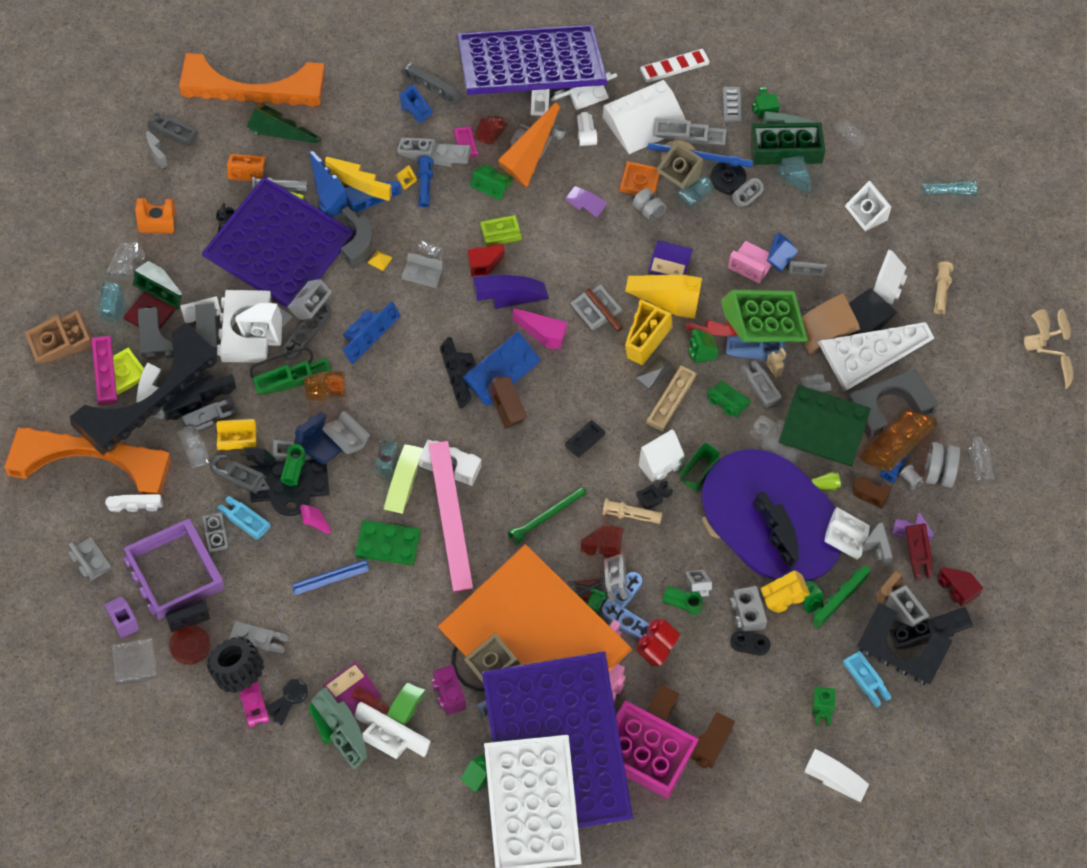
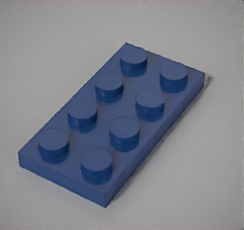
[463,331,541,407]

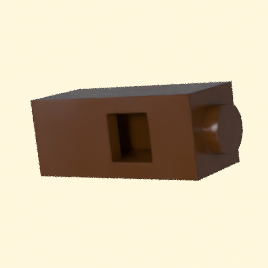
[487,376,528,429]

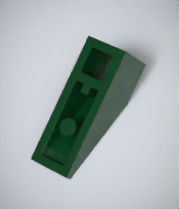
[133,261,182,310]

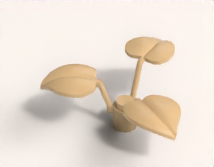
[1024,309,1074,389]

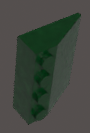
[778,385,871,467]

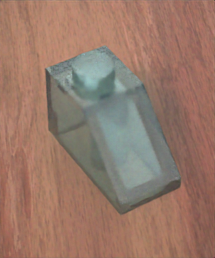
[779,156,812,194]

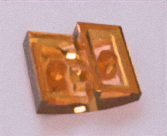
[304,371,346,401]

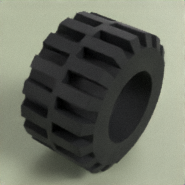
[207,637,264,693]

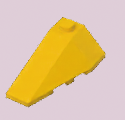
[625,275,702,319]

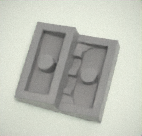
[570,284,623,330]

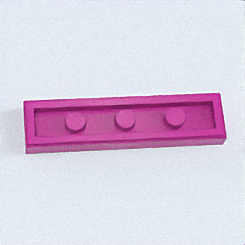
[91,336,118,406]

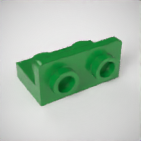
[707,380,751,418]

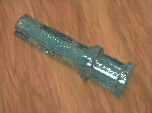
[922,180,978,196]

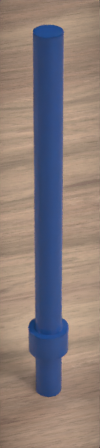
[648,143,753,167]

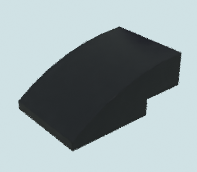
[847,288,897,336]

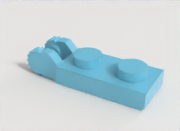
[217,496,271,541]
[842,651,891,707]

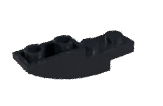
[164,374,236,421]
[753,491,799,569]
[889,606,973,649]

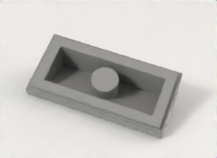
[788,261,827,277]

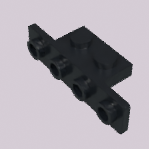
[440,337,476,408]

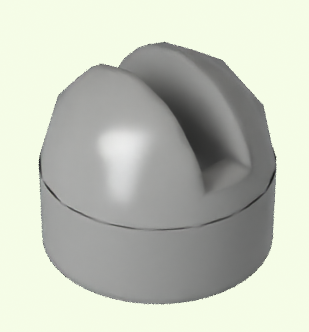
[551,125,566,140]

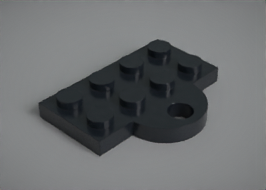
[248,460,329,516]

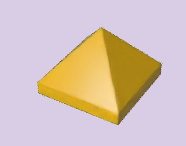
[395,165,417,190]
[367,250,393,271]

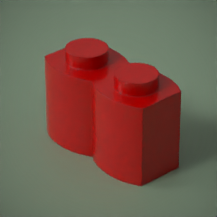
[636,619,680,666]

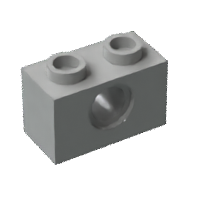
[288,279,332,320]

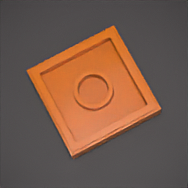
[619,161,660,195]

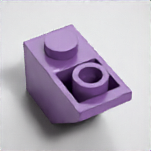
[104,596,139,639]

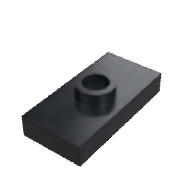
[565,420,605,458]

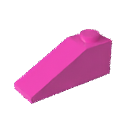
[513,308,567,349]

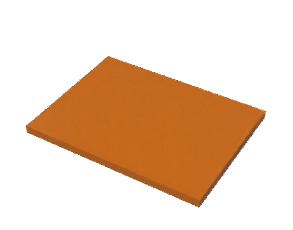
[438,544,632,672]

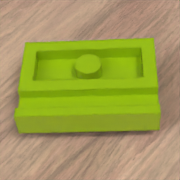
[480,215,522,247]

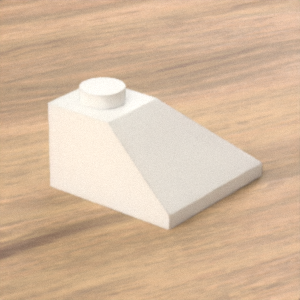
[235,303,282,346]

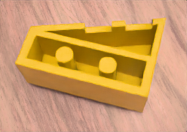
[625,299,673,366]

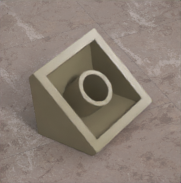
[656,141,704,189]

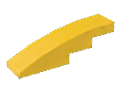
[325,157,392,201]

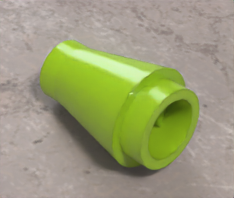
[812,471,841,490]

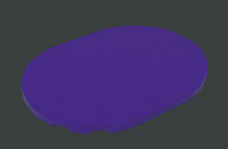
[701,449,842,581]

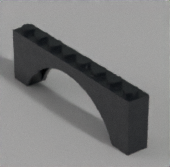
[70,322,217,455]

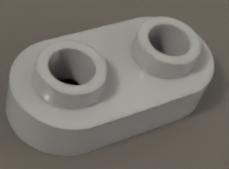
[733,178,764,207]

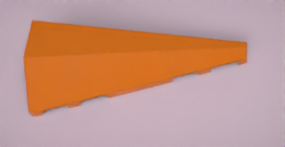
[498,102,561,188]

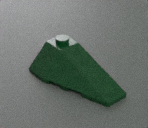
[246,103,322,144]

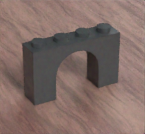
[138,303,218,360]
[848,369,938,439]

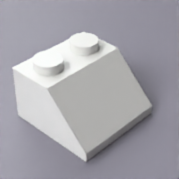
[874,250,907,304]
[638,429,685,482]

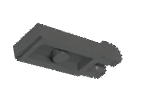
[148,113,198,147]

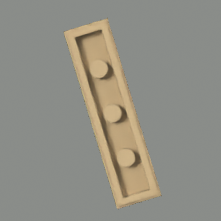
[646,366,697,432]

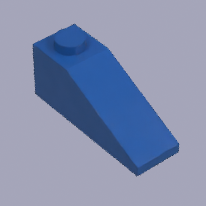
[345,182,401,213]

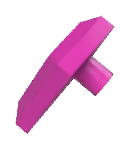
[300,505,331,534]

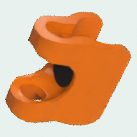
[135,198,177,234]

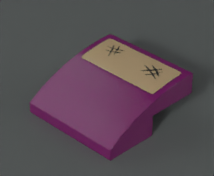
[323,661,381,716]

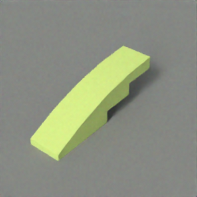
[384,444,423,514]

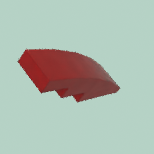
[685,319,738,336]

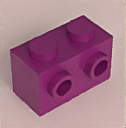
[431,665,466,716]

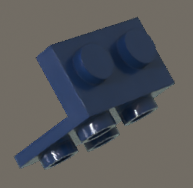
[294,411,343,464]

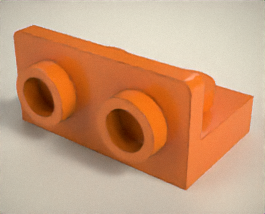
[227,154,266,181]

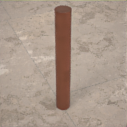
[585,288,623,332]

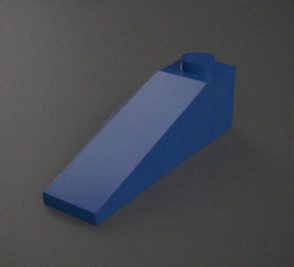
[310,151,347,218]

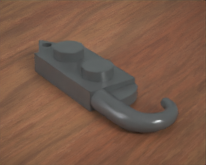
[210,454,270,493]

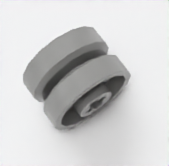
[924,442,960,488]

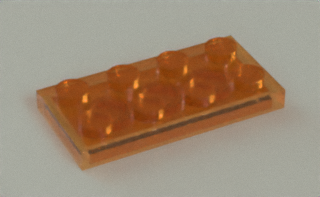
[859,410,938,472]

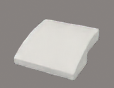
[824,507,870,560]

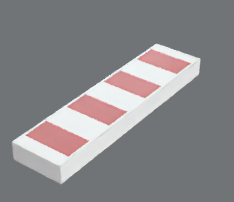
[640,49,710,83]

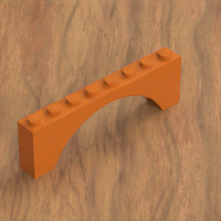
[179,53,325,107]
[4,427,171,495]

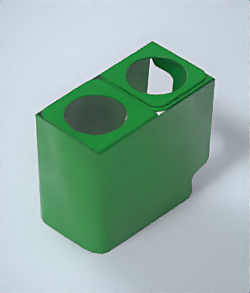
[680,443,720,492]

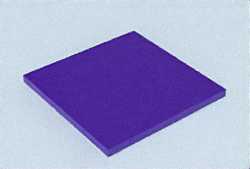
[202,177,355,308]

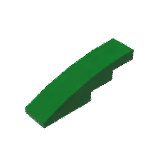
[252,357,332,395]

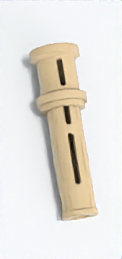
[934,262,954,315]
[602,498,662,524]

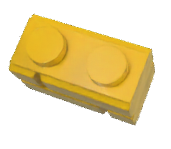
[761,570,810,613]

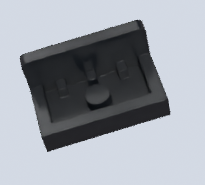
[165,601,210,633]

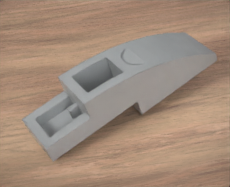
[397,137,471,167]

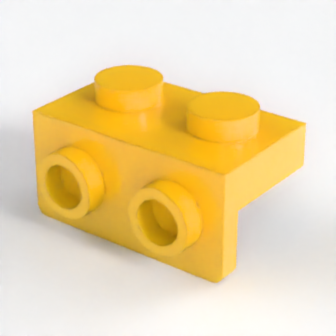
[216,419,257,451]

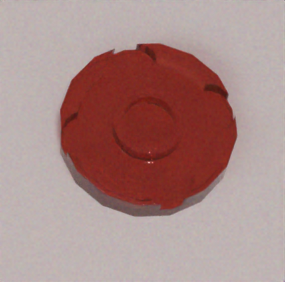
[169,626,211,665]

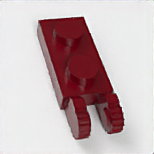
[905,523,933,581]

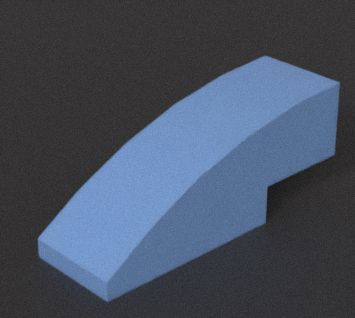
[726,336,786,361]

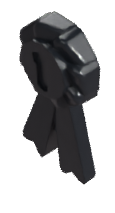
[266,679,308,726]

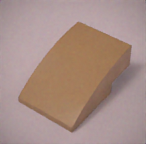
[802,293,860,355]
[25,310,92,363]

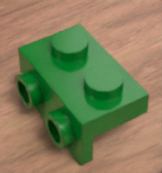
[470,165,514,200]

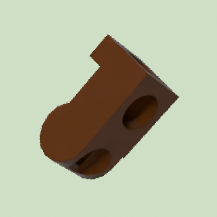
[852,477,892,509]

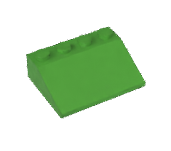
[721,290,808,342]

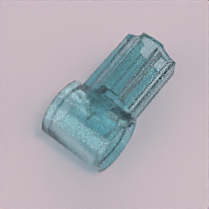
[677,177,714,209]

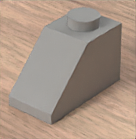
[886,585,929,627]

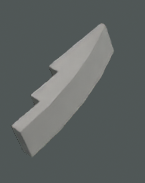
[654,119,727,148]

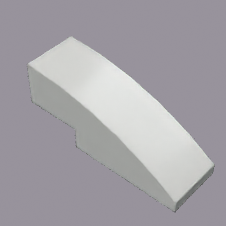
[136,363,161,403]
[805,749,869,802]

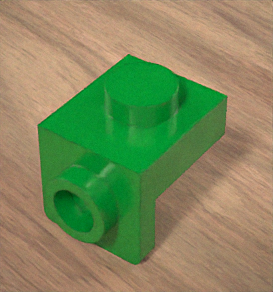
[803,580,824,613]

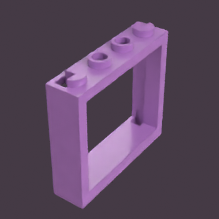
[123,518,225,620]

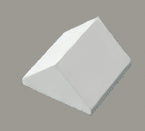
[845,181,892,231]

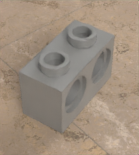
[729,586,767,632]

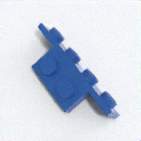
[342,302,401,364]

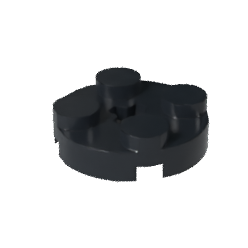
[710,162,746,195]

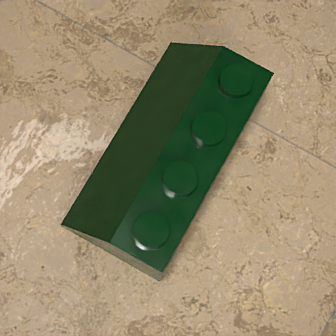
[751,122,826,165]

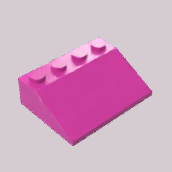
[616,700,699,799]

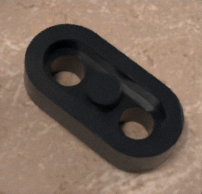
[730,631,771,656]

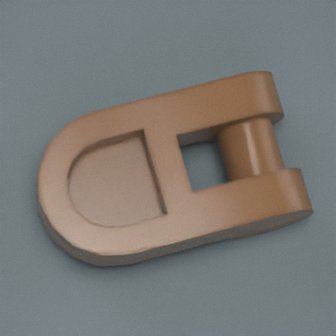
[876,570,904,603]

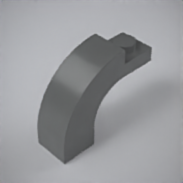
[341,206,373,269]

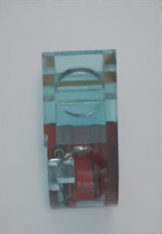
[375,440,398,477]

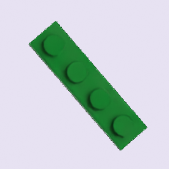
[812,565,871,629]

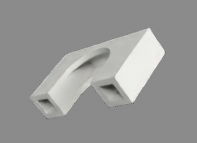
[217,290,272,363]

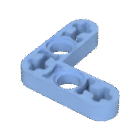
[602,572,649,640]

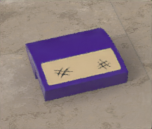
[648,240,693,275]

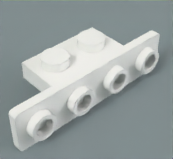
[550,72,617,110]
[355,702,430,759]

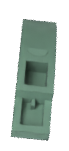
[311,688,367,770]

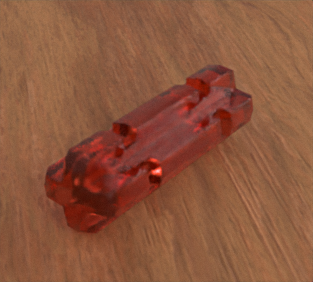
[352,686,390,715]

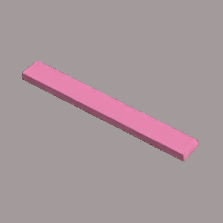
[429,441,473,593]

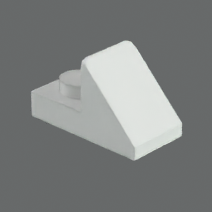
[531,89,549,116]

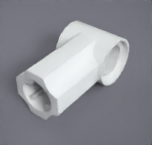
[577,112,597,146]

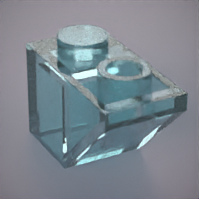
[98,282,126,324]

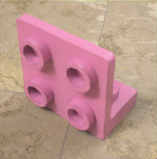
[728,241,772,284]

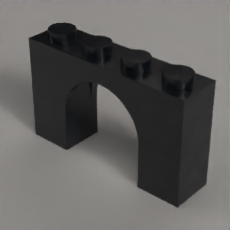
[857,603,953,686]

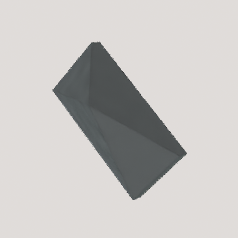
[635,355,674,389]

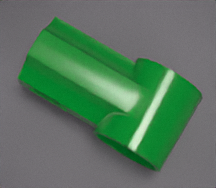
[281,444,306,486]
[662,586,703,615]

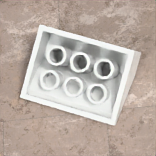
[603,80,686,154]

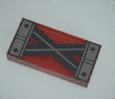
[568,578,608,601]

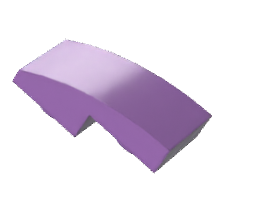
[566,186,607,218]

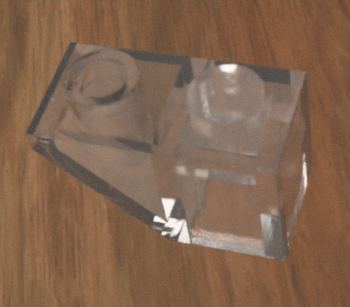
[177,425,210,469]

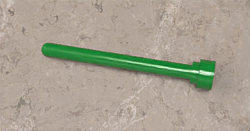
[507,487,586,545]

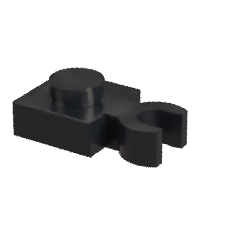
[240,447,276,466]
[636,481,673,510]

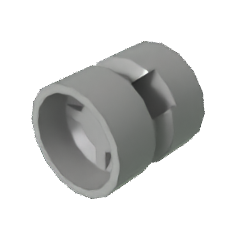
[632,188,666,222]

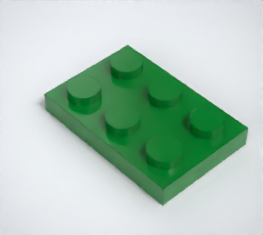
[355,520,421,566]

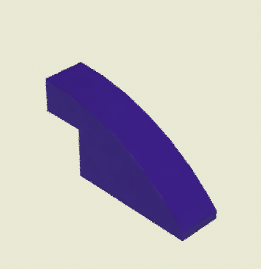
[473,275,549,309]

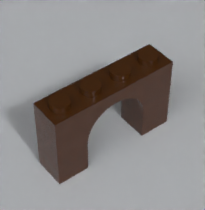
[647,685,735,769]

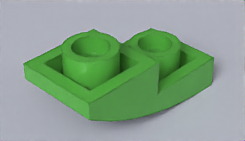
[387,683,425,726]

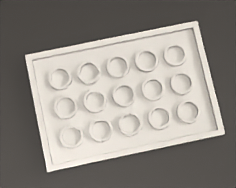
[484,735,582,868]

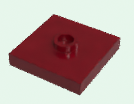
[124,291,176,329]

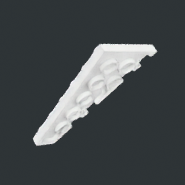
[818,322,934,391]

